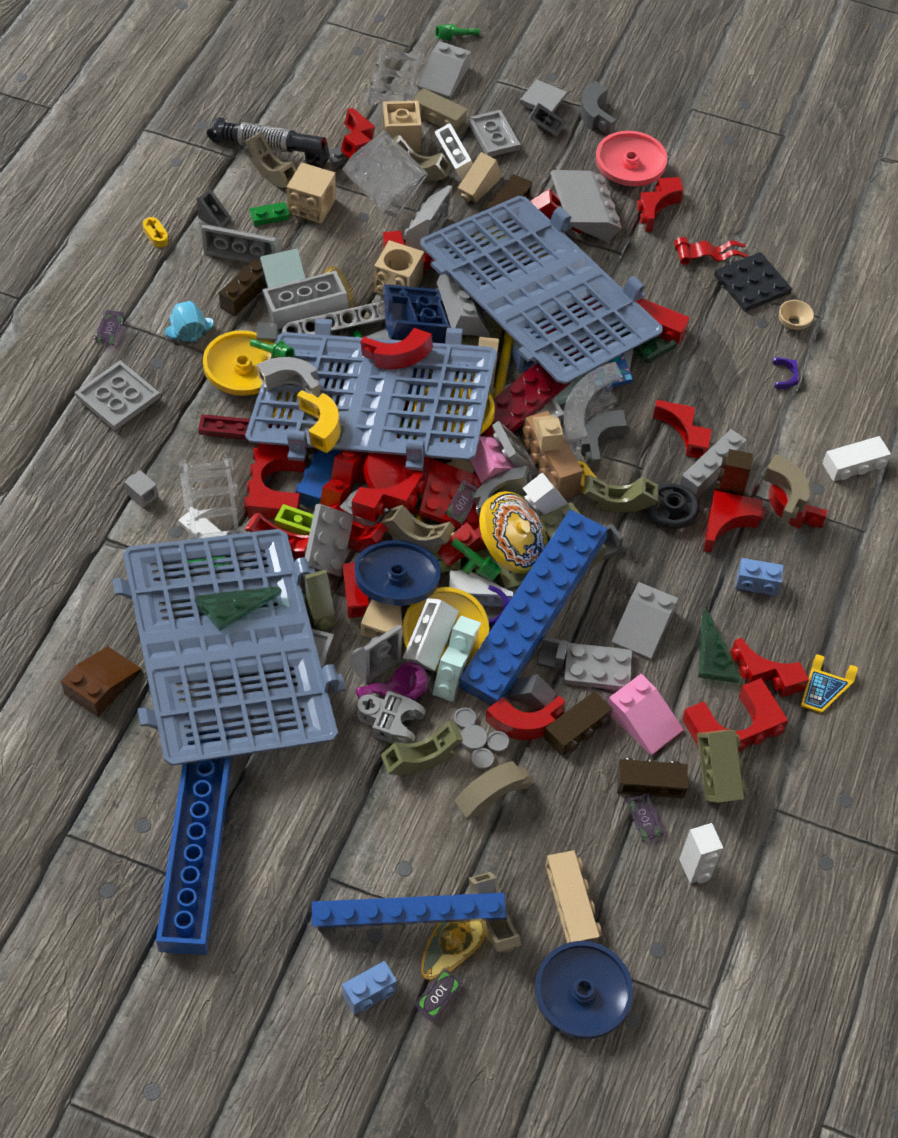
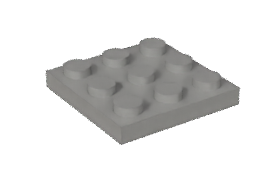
[75,360,160,430]

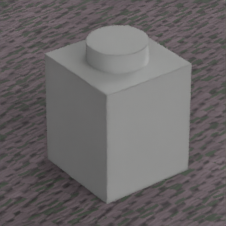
[124,470,158,508]

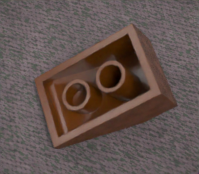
[61,646,142,717]

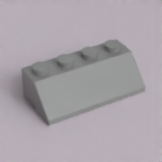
[403,185,452,253]
[201,225,282,263]
[263,271,349,330]
[437,274,490,337]

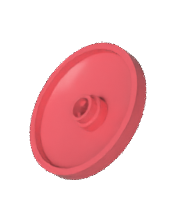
[596,131,667,186]

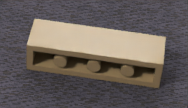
[545,850,602,943]

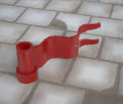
[674,237,748,265]

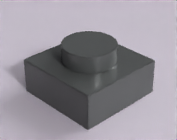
[328,146,350,167]

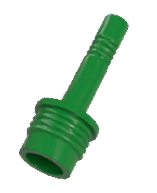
[435,23,480,41]
[250,339,295,358]
[450,537,501,581]

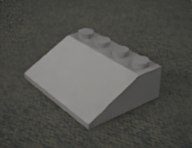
[550,170,622,242]

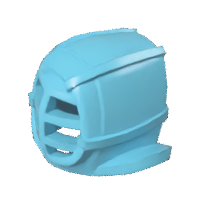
[165,301,214,342]

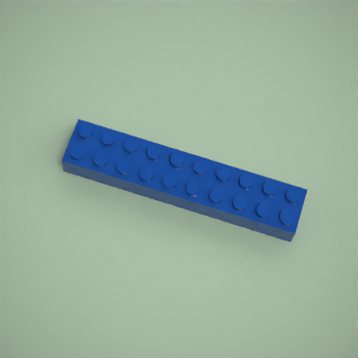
[459,509,607,706]
[156,726,235,955]

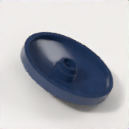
[354,540,440,606]
[535,941,633,1039]

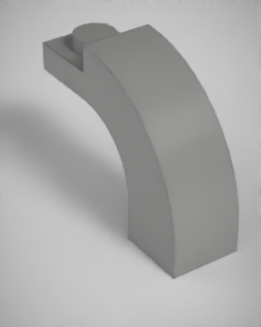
[256,357,322,398]

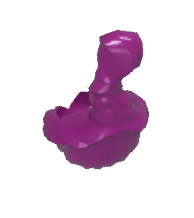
[356,661,429,701]

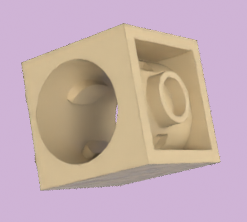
[383,101,422,153]
[287,163,336,224]
[374,240,424,295]

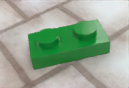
[249,202,290,226]

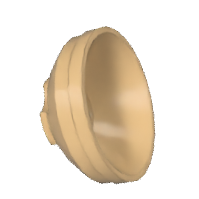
[779,300,814,330]

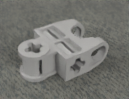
[357,691,426,744]

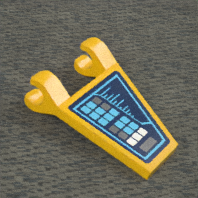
[800,654,858,714]

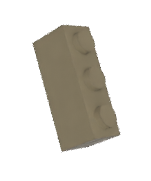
[412,88,468,133]

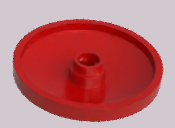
[364,452,431,514]

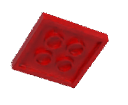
[417,459,482,531]

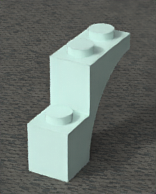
[432,616,481,702]

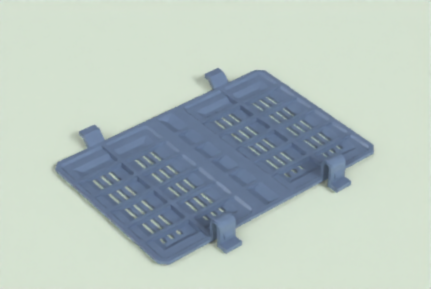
[420,196,662,384]
[245,319,497,471]
[112,529,346,766]

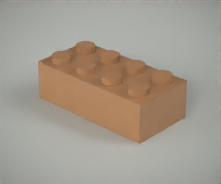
[522,411,583,499]

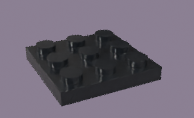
[714,252,792,312]

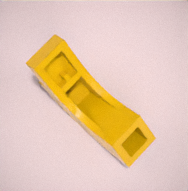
[297,390,341,453]

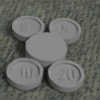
[454,707,509,770]

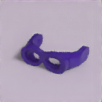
[772,357,799,389]
[488,585,511,626]

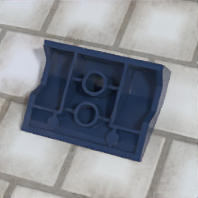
[383,284,467,344]

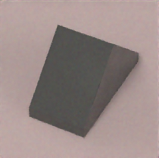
[529,103,566,137]
[196,188,231,227]
[508,675,557,710]

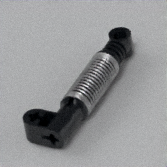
[206,117,330,169]

